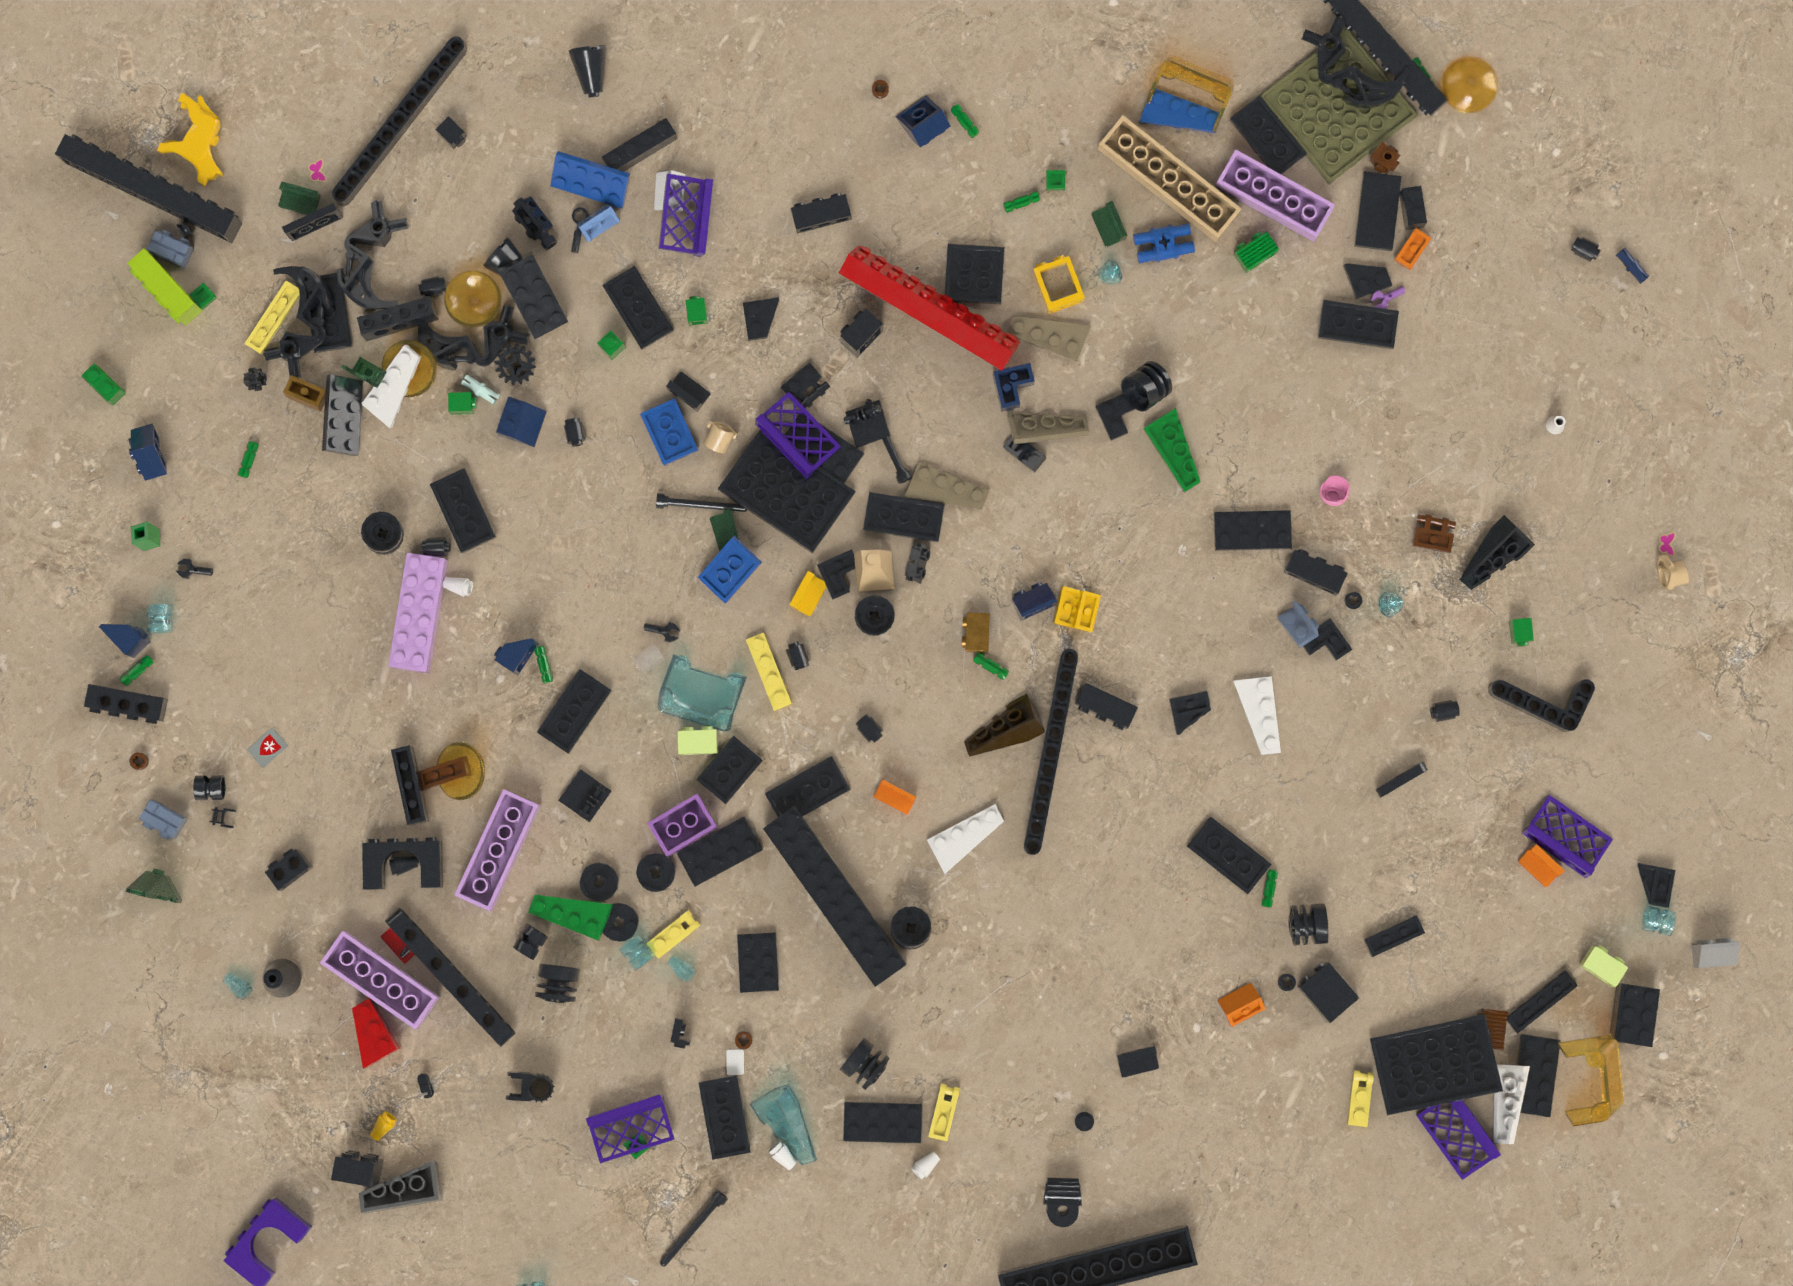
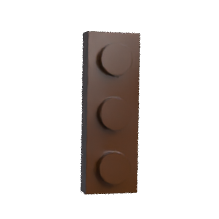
[418,756,471,790]

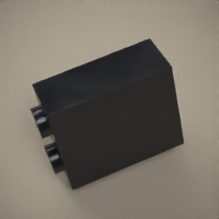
[1297,962,1359,1023]

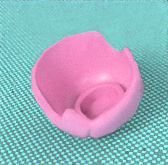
[1320,476,1349,506]

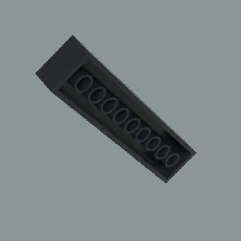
[55,134,242,244]
[763,806,907,987]
[997,1225,1198,1286]

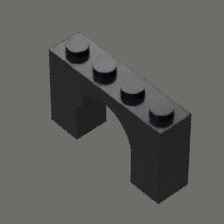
[362,837,443,890]

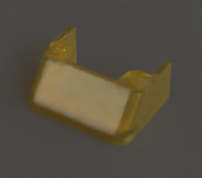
[1146,56,1235,132]
[1558,1035,1624,1127]

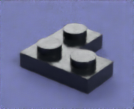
[1095,394,1136,441]
[817,549,855,600]
[1303,618,1352,661]

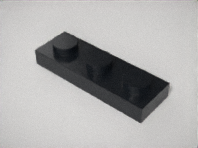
[1363,915,1425,957]

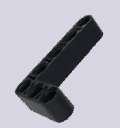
[1488,679,1595,732]

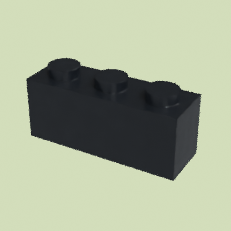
[791,193,852,234]
[1284,549,1348,596]
[1075,683,1138,731]

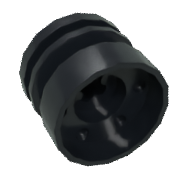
[1121,361,1172,412]
[361,511,404,555]
[854,595,895,636]
[1288,903,1329,946]
[891,906,931,950]
[535,964,580,1003]
[839,1038,890,1090]

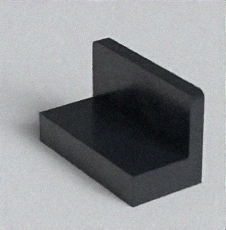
[666,372,711,412]
[1116,1046,1159,1078]

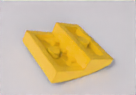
[1052,586,1101,633]

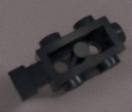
[512,196,557,251]

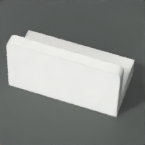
[654,170,685,212]

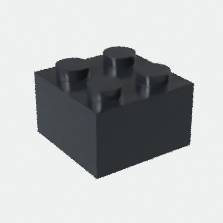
[840,308,883,358]

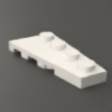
[362,345,421,428]
[1233,676,1281,755]
[927,804,1004,874]
[1493,1064,1530,1144]

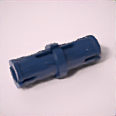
[1615,248,1649,284]

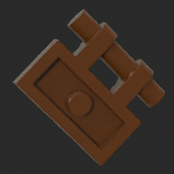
[1412,514,1456,554]

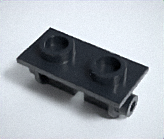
[904,543,931,584]

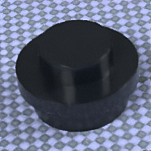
[1075,1112,1094,1132]

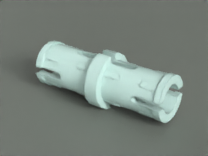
[461,374,500,405]

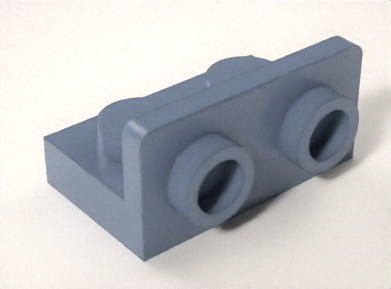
[1277,601,1319,648]

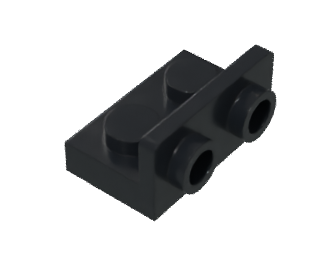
[670,1018,691,1049]

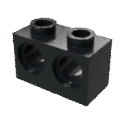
[265,848,313,891]

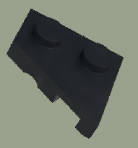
[1343,264,1392,300]
[743,297,779,341]
[1169,691,1211,735]
[1637,863,1676,908]

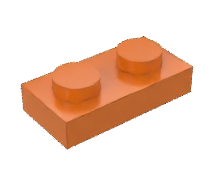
[1394,228,1431,270]

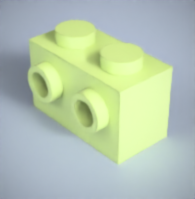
[678,726,718,755]
[1579,945,1628,987]

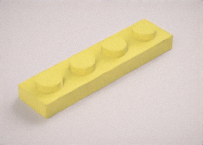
[244,281,300,355]
[746,633,792,711]

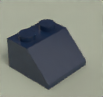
[895,95,951,148]
[496,396,547,448]
[1011,582,1057,621]
[99,624,151,658]
[494,638,539,676]

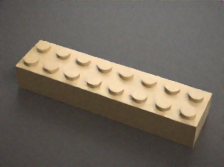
[1098,115,1242,243]

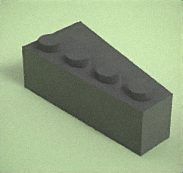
[359,1160,442,1214]

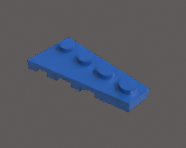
[1139,88,1223,133]

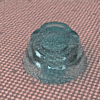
[1098,260,1123,285]
[1379,592,1403,618]

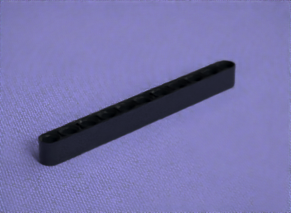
[332,36,467,206]
[1024,649,1078,855]

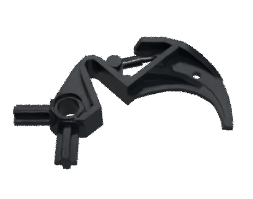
[1301,17,1411,109]
[337,200,409,309]
[263,266,334,378]
[417,305,530,371]

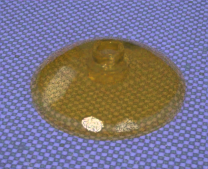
[1441,57,1498,113]
[444,271,502,328]
[382,340,437,397]
[437,742,485,800]

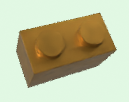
[283,375,326,412]
[962,612,990,653]

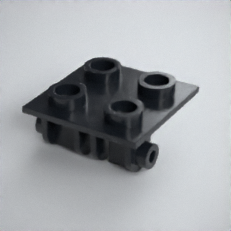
[843,400,891,448]
[558,769,612,823]

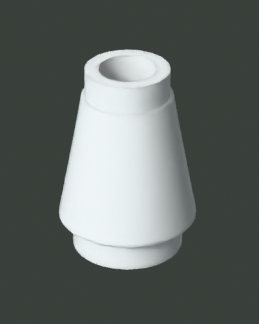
[1546,416,1566,434]
[443,577,473,597]
[768,1141,797,1170]
[911,1151,940,1180]

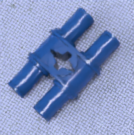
[1133,223,1195,264]

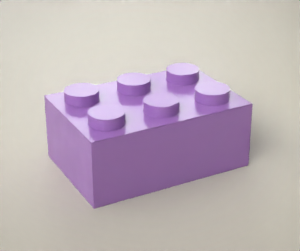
[647,794,718,857]

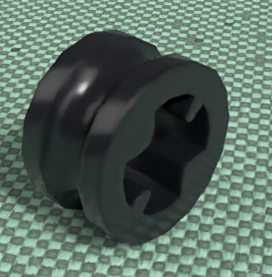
[176,220,194,239]
[1345,592,1363,609]
[1278,974,1296,991]

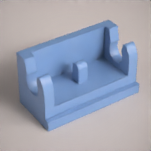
[576,204,620,243]

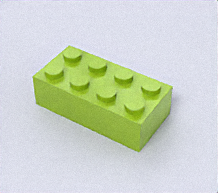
[127,248,203,326]

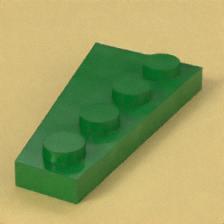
[1143,408,1201,493]
[528,895,613,941]

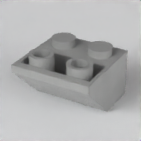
[1691,938,1740,968]

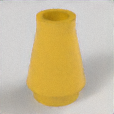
[370,1111,397,1141]

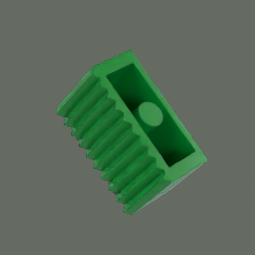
[1234,231,1279,273]
[82,363,126,405]

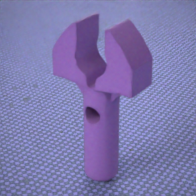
[1370,286,1405,309]

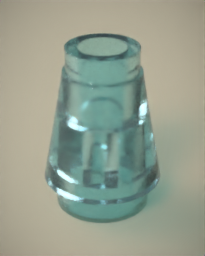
[667,955,696,983]
[223,973,252,1000]

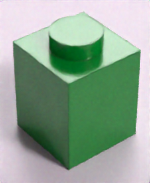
[685,296,708,326]
[597,330,626,360]
[448,392,477,415]
[130,522,161,551]
[1509,618,1534,647]

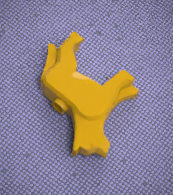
[157,93,223,187]

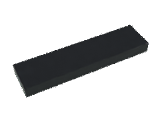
[1507,970,1578,1034]

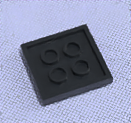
[945,244,1005,305]

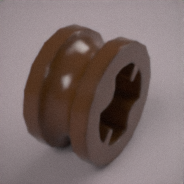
[872,80,889,99]
[129,752,149,770]
[735,1031,753,1049]

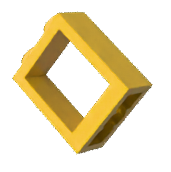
[1033,255,1085,315]

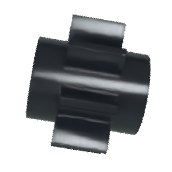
[243,367,267,391]

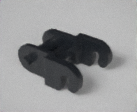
[209,807,237,829]
[417,1073,434,1098]

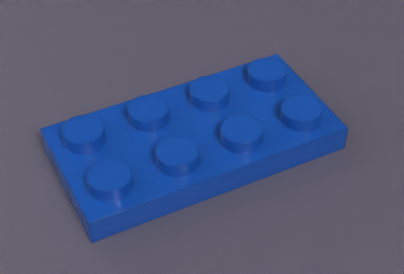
[550,151,630,209]

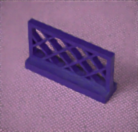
[658,173,713,257]
[755,392,841,479]
[1522,795,1613,878]
[586,1094,675,1164]
[1416,1100,1501,1180]

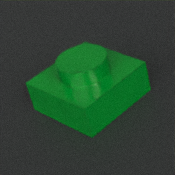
[1046,170,1065,191]
[189,282,217,310]
[623,1133,651,1160]

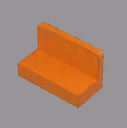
[873,779,916,815]
[1518,844,1565,887]
[1218,983,1265,1027]

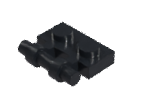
[781,362,830,408]

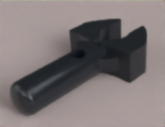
[176,559,214,579]
[643,622,680,643]

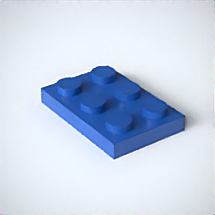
[640,398,699,466]
[697,536,762,604]

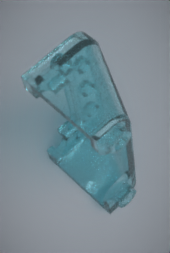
[658,654,747,731]

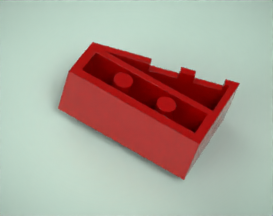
[352,998,401,1069]

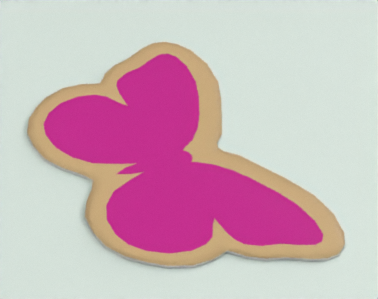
[308,158,327,182]
[1659,532,1676,557]

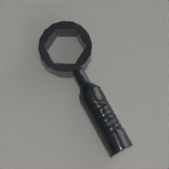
[571,207,589,253]

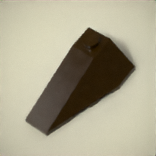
[964,694,1045,757]

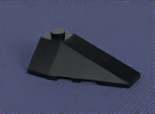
[1459,515,1535,590]

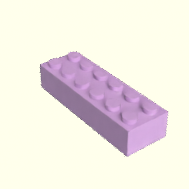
[1215,149,1335,242]
[388,553,448,674]
[455,789,541,912]
[320,931,440,1030]

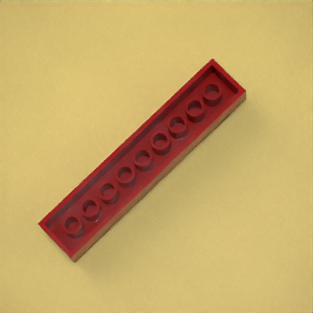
[838,245,1021,370]

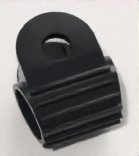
[505,1071,555,1103]
[1043,1178,1082,1227]

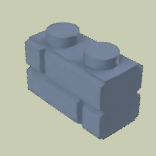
[147,230,194,269]
[139,799,187,840]

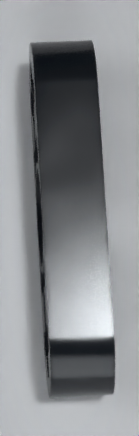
[1375,762,1428,798]

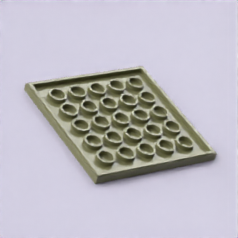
[1260,28,1418,185]

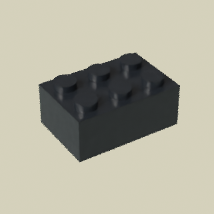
[1609,983,1660,1047]
[331,1150,384,1187]

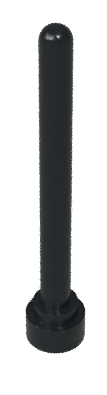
[865,399,912,484]
[656,493,747,512]
[660,1189,728,1267]

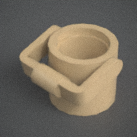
[704,421,738,453]
[1656,555,1689,590]

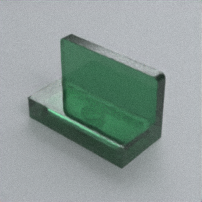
[278,181,321,215]
[1091,201,1127,247]
[341,357,387,388]
[710,509,740,552]

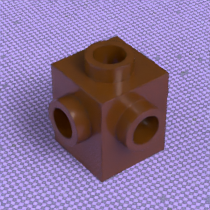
[1369,142,1400,174]

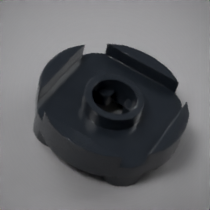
[636,853,675,892]
[580,863,619,902]
[603,903,639,942]

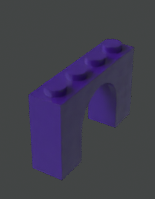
[223,1197,313,1286]

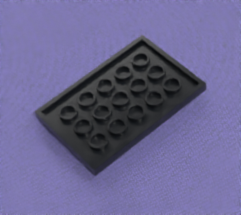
[718,430,856,554]
[1370,1014,1503,1116]

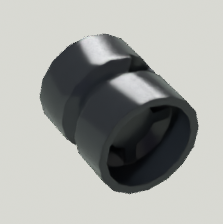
[193,775,226,800]
[513,924,548,960]

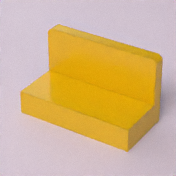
[789,571,827,617]

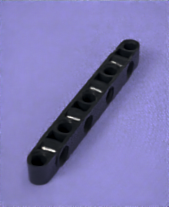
[385,907,516,1047]

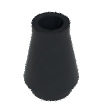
[389,856,418,876]

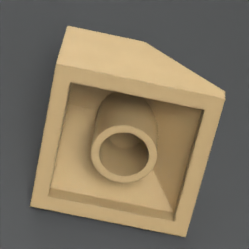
[854,550,895,592]

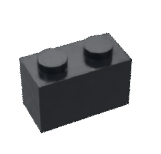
[1399,186,1427,230]

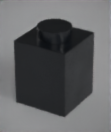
[435,116,467,149]

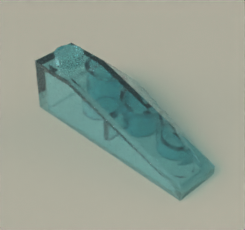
[750,1084,817,1165]

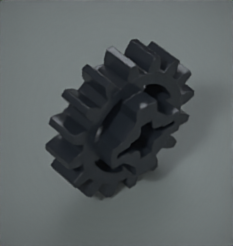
[494,343,536,385]

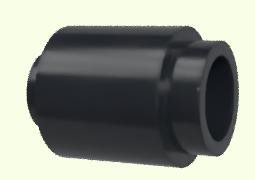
[1571,236,1601,262]
[418,276,447,297]
[564,418,586,447]
[422,537,451,557]
[786,641,810,671]
[1430,700,1460,722]
[856,714,883,743]

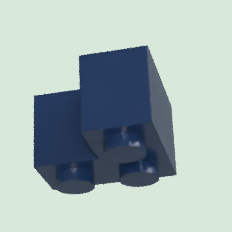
[993,363,1035,412]
[128,423,167,481]

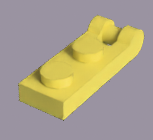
[646,910,701,959]
[1347,1070,1374,1127]
[928,1083,960,1141]

